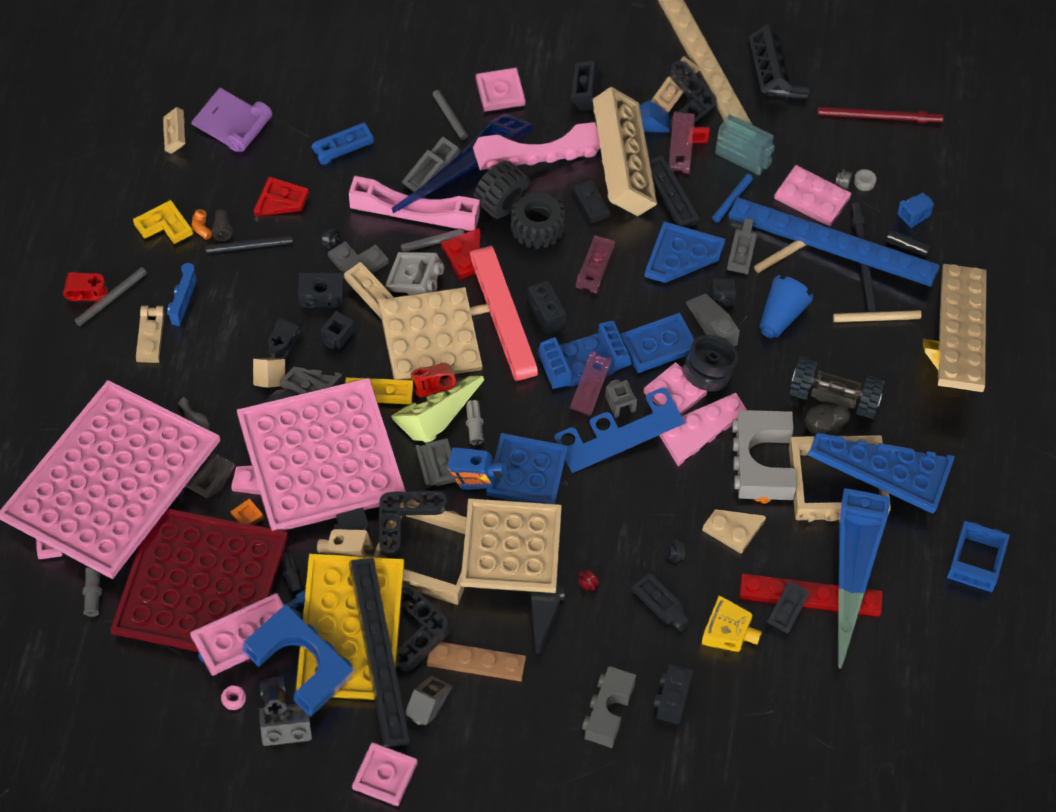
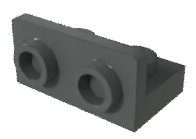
[259,704,312,746]

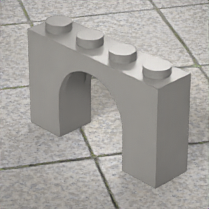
[732,410,796,500]

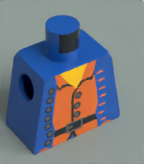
[447,448,507,490]

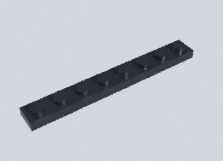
[349,558,410,748]

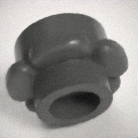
[836,169,851,189]

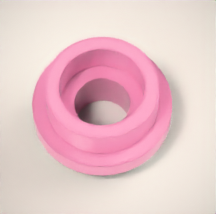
[221,686,246,710]

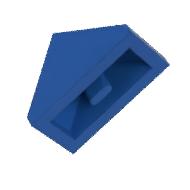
[639,100,669,132]

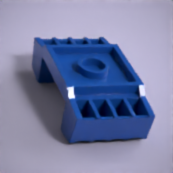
[537,321,632,389]

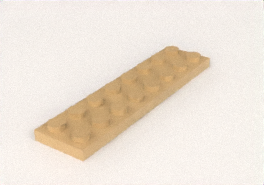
[938,264,986,392]

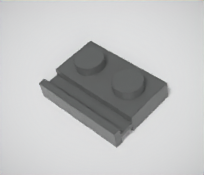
[415,438,456,489]

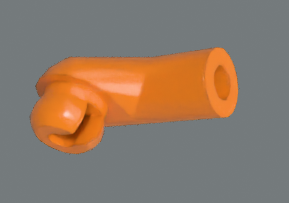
[192,209,213,240]

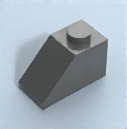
[405,675,452,725]

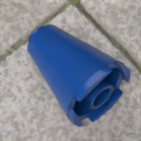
[759,275,813,338]

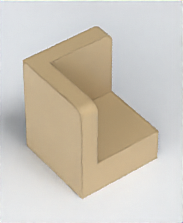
[253,357,285,387]

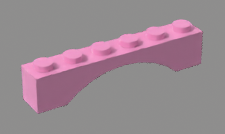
[473,122,600,170]
[349,176,480,231]

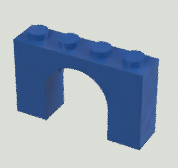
[242,604,354,717]

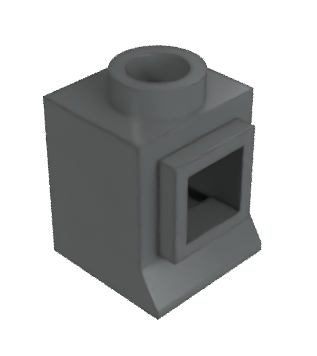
[605,380,637,418]

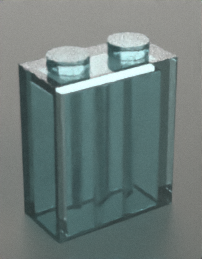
[715,114,775,175]

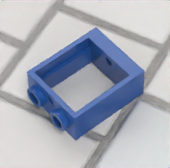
[947,521,1010,592]

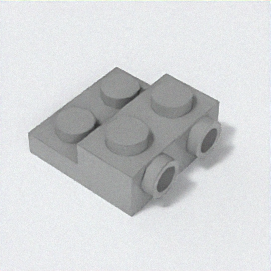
[385,252,444,295]

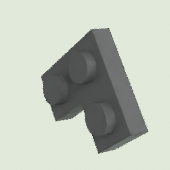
[328,241,389,274]

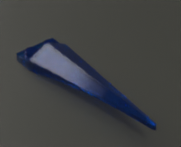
[392,113,533,213]

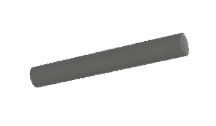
[433,90,468,140]
[400,229,464,252]

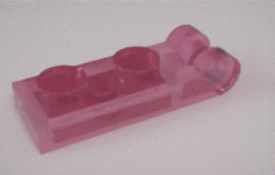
[669,112,695,173]
[576,236,615,294]
[570,351,612,416]

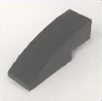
[402,137,462,195]

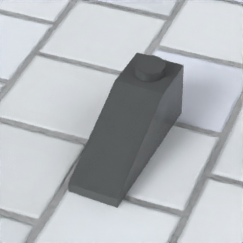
[686,293,740,346]

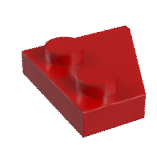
[253,177,309,216]
[441,228,480,280]

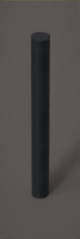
[205,235,293,254]

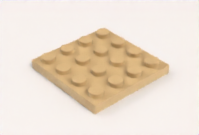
[379,288,482,381]
[461,499,561,593]

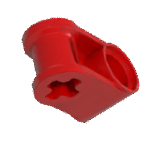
[63,272,108,302]
[411,363,456,397]

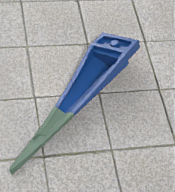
[838,488,890,668]

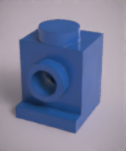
[897,193,934,228]

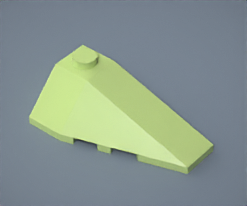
[391,376,484,443]

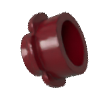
[578,569,599,591]

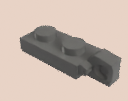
[727,218,757,274]

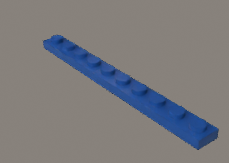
[729,197,939,286]

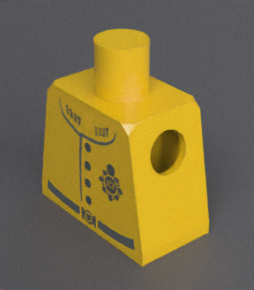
[702,596,762,652]

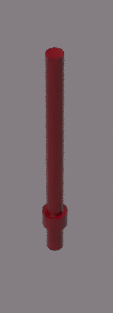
[818,107,943,124]

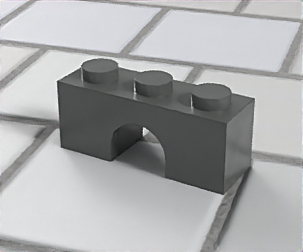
[582,666,636,748]

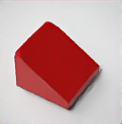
[686,127,710,143]

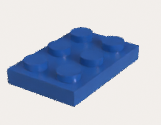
[620,313,694,373]

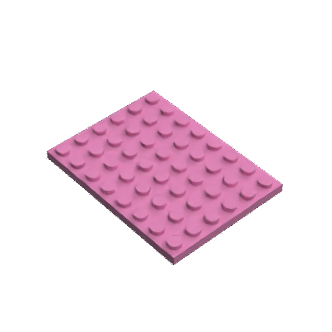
[0,380,220,579]

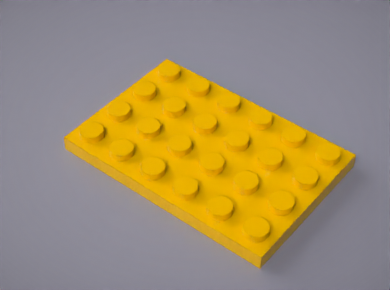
[296,554,404,700]

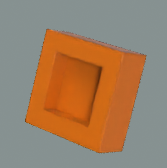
[231,499,264,525]

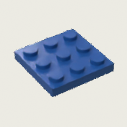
[487,433,568,505]

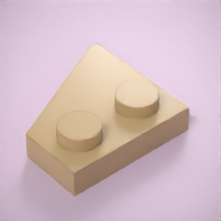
[702,509,766,554]

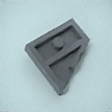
[280,367,342,395]

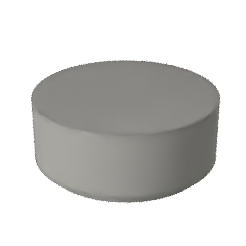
[854,169,876,191]

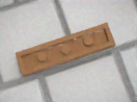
[427,642,526,681]

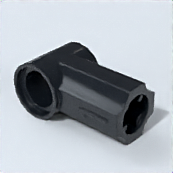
[259,675,286,718]

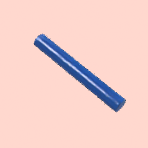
[712,174,753,222]

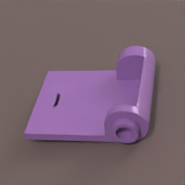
[192,88,272,152]

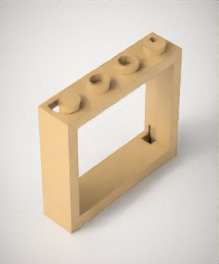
[789,436,890,522]
[373,499,467,605]

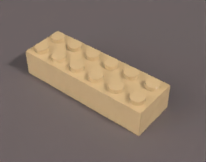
[593,87,657,216]

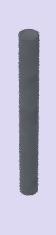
[75,267,147,326]

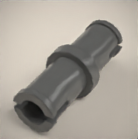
[83,567,102,616]

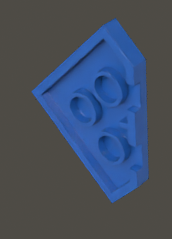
[644,222,725,283]

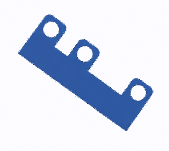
[555,388,685,473]

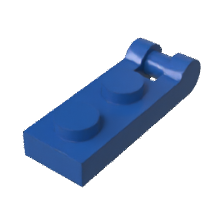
[312,122,374,164]
[167,263,197,326]

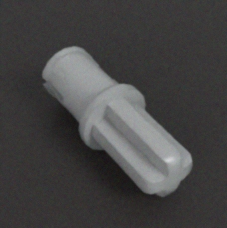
[466,400,484,445]

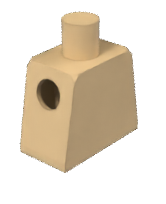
[317,529,375,558]

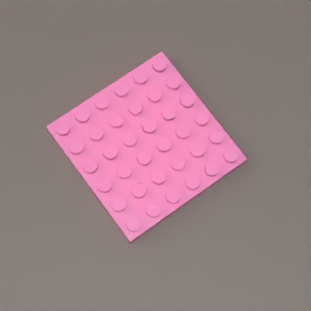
[237,378,406,531]

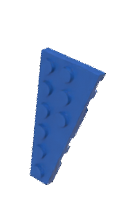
[807,433,955,514]

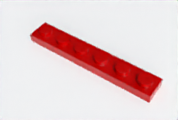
[739,574,882,616]

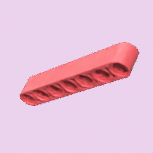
[470,246,538,381]

